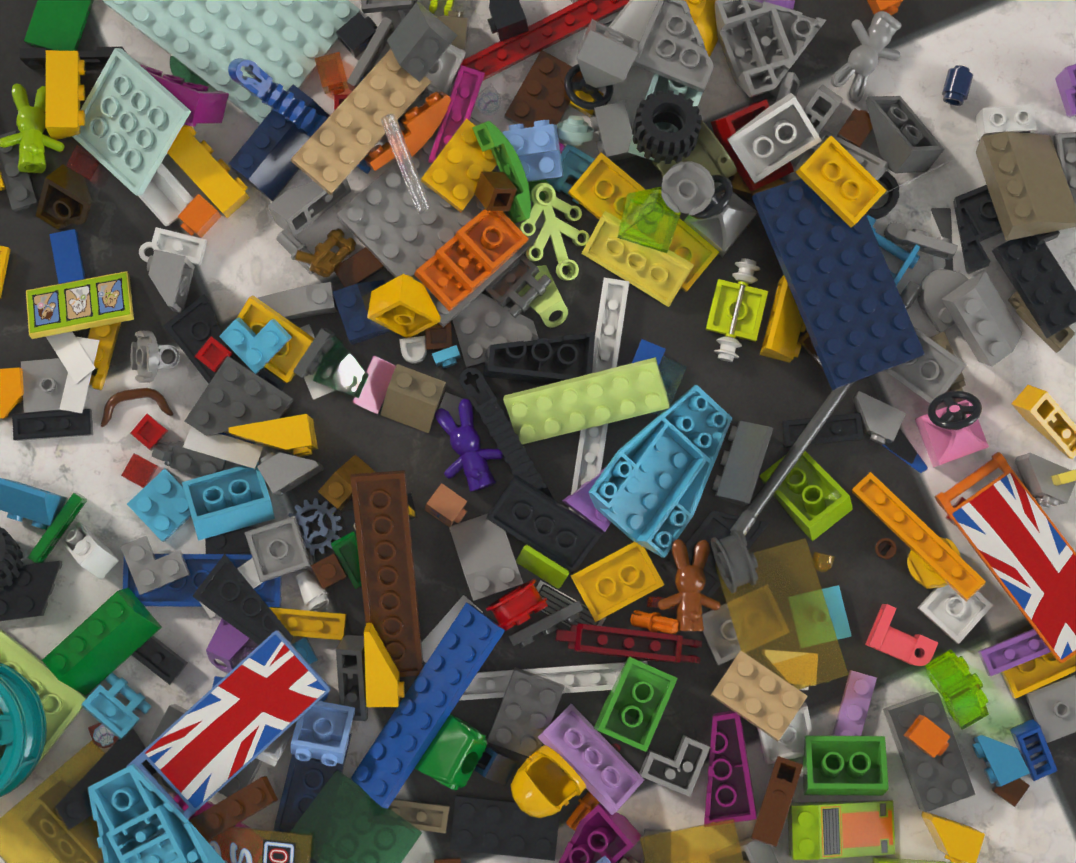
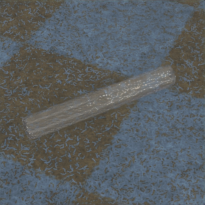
[381,114,431,214]

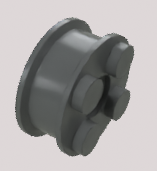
[711,530,758,593]

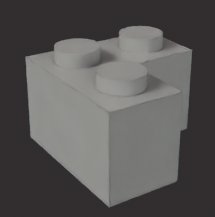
[639,735,710,797]

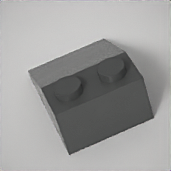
[865,96,945,174]

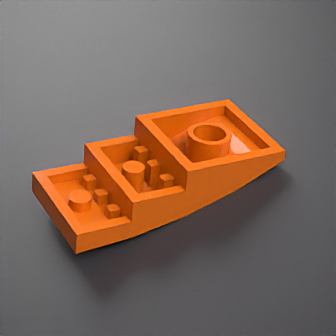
[414,209,529,312]

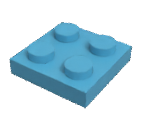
[127,468,191,542]

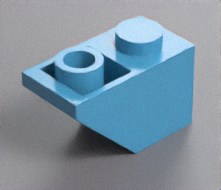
[972,735,1030,787]

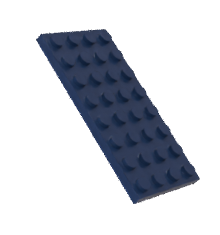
[752,178,925,390]

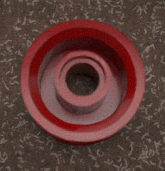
[486,579,548,632]

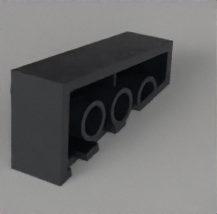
[483,332,595,384]

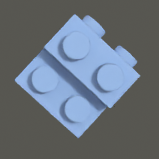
[503,120,563,182]
[291,701,355,766]

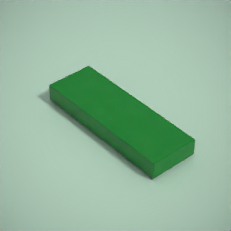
[27,493,87,563]

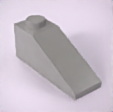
[791,85,843,167]
[268,178,351,237]
[258,282,338,320]

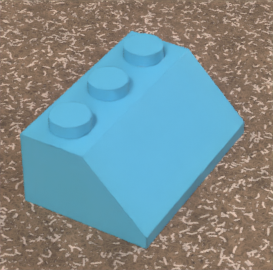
[182,462,275,541]

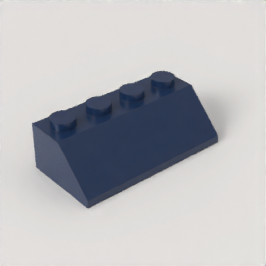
[228,84,330,202]

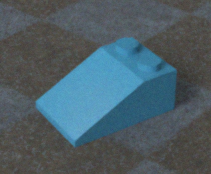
[0,478,66,530]

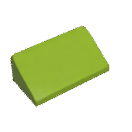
[516,545,569,589]

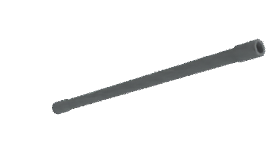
[730,281,923,536]

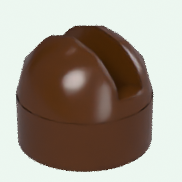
[875,538,897,560]

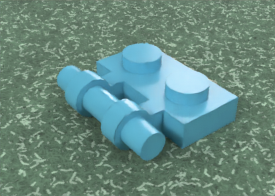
[546,144,595,204]
[81,672,152,740]

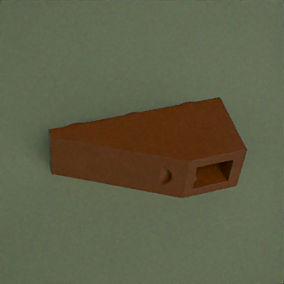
[751,756,803,848]

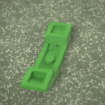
[472,121,531,224]

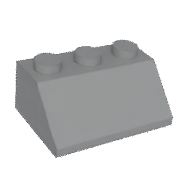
[941,270,1022,367]

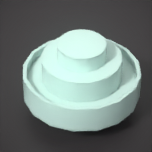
[557,115,594,146]

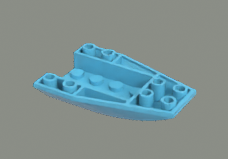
[588,385,732,558]

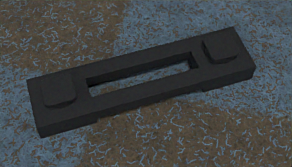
[20,46,128,69]

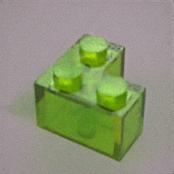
[924,649,989,730]

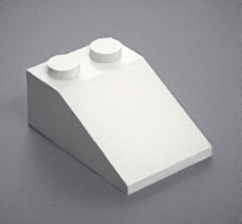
[727,93,822,183]

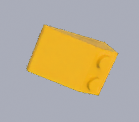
[228,414,318,457]

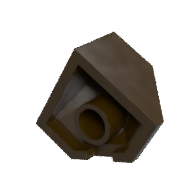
[35,164,92,229]

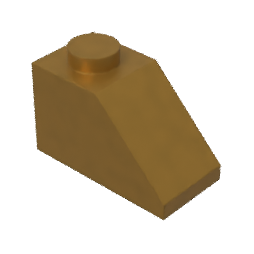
[318,454,375,510]

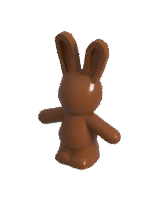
[658,539,720,631]

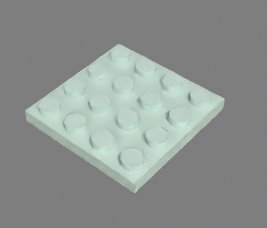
[72,48,191,195]

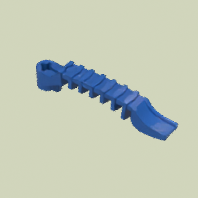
[228,58,371,174]

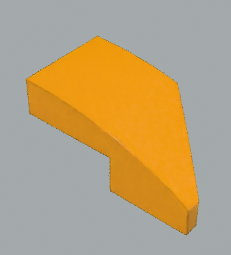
[0,367,24,419]

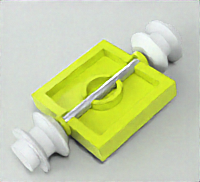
[705,258,768,362]

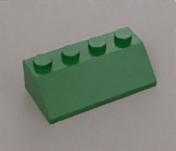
[42,588,162,696]

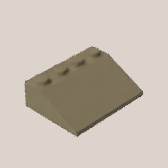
[976,132,1076,241]

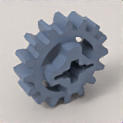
[288,498,344,555]

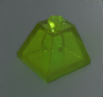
[617,187,681,253]

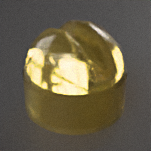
[813,552,835,572]

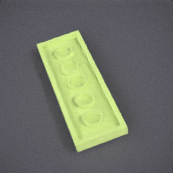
[503,357,670,445]

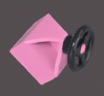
[915,391,989,467]

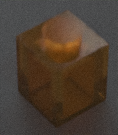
[315,52,349,95]

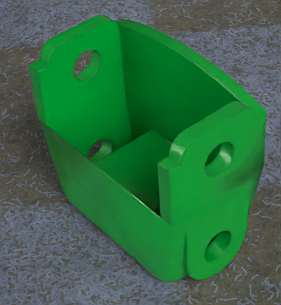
[415,713,487,791]

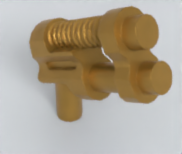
[295,228,356,277]

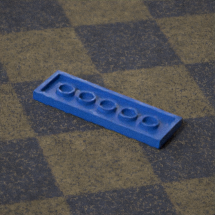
[123,554,282,607]

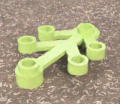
[518,183,589,281]

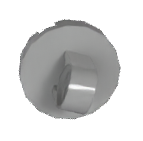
[661,161,715,215]
[130,331,180,383]

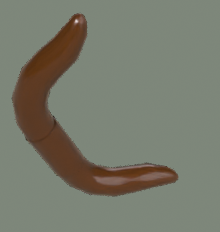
[101,388,174,427]

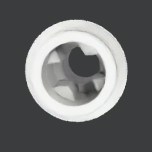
[296,570,329,611]

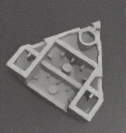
[715,0,826,97]

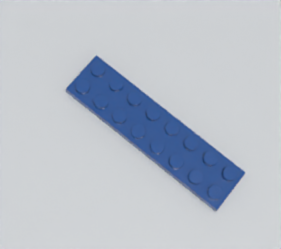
[351,602,505,809]

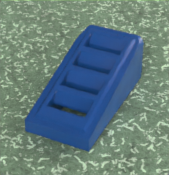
[1010,719,1058,781]

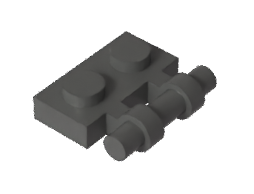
[485,254,552,318]

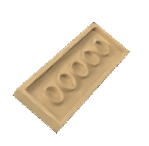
[291,49,432,196]

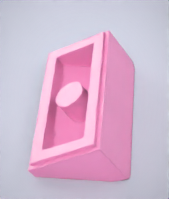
[353,356,396,415]

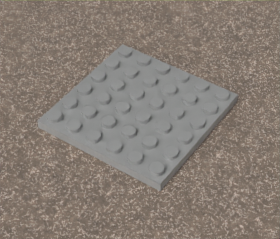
[337,123,545,328]

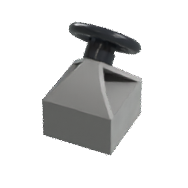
[564,19,639,110]
[684,175,758,257]

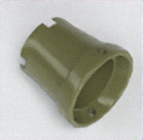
[652,121,737,178]

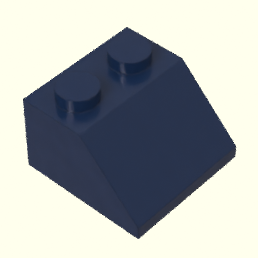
[333,280,392,345]

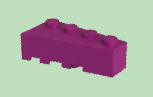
[704,711,757,827]

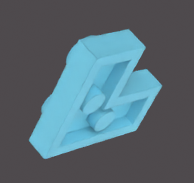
[219,317,292,374]

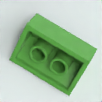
[802,736,889,796]

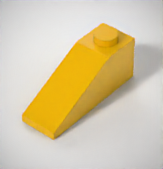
[1011,385,1076,459]
[364,623,405,707]

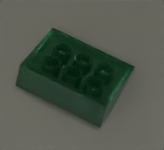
[286,769,422,863]

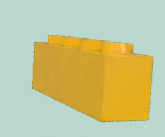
[167,125,250,218]

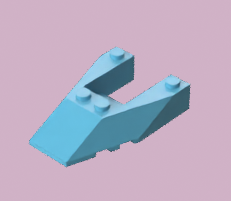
[88,764,226,863]

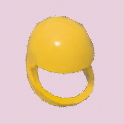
[511,745,586,818]

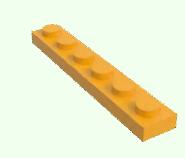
[852,472,986,602]

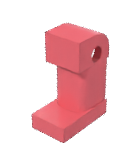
[865,604,938,666]

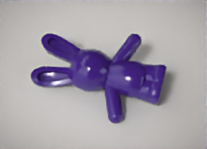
[435,399,504,492]

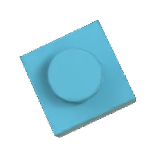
[432,345,461,368]

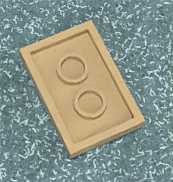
[710,651,808,741]

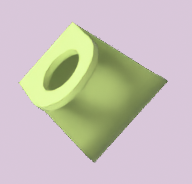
[518,265,568,328]

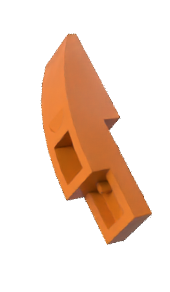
[364,91,451,171]

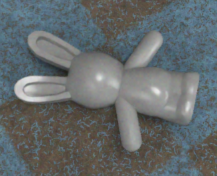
[831,11,902,102]

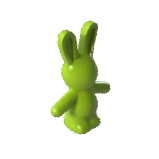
[0,84,65,173]

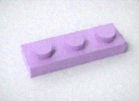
[832,670,877,736]

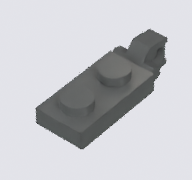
[151,441,226,477]

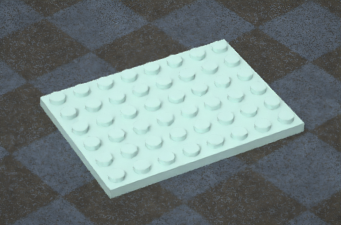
[102,0,360,125]

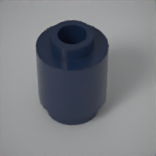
[942,65,973,106]

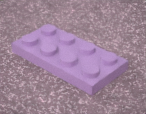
[538,704,644,815]

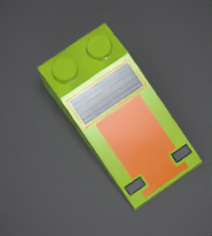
[788,800,895,860]

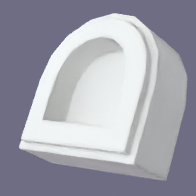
[399,336,427,364]

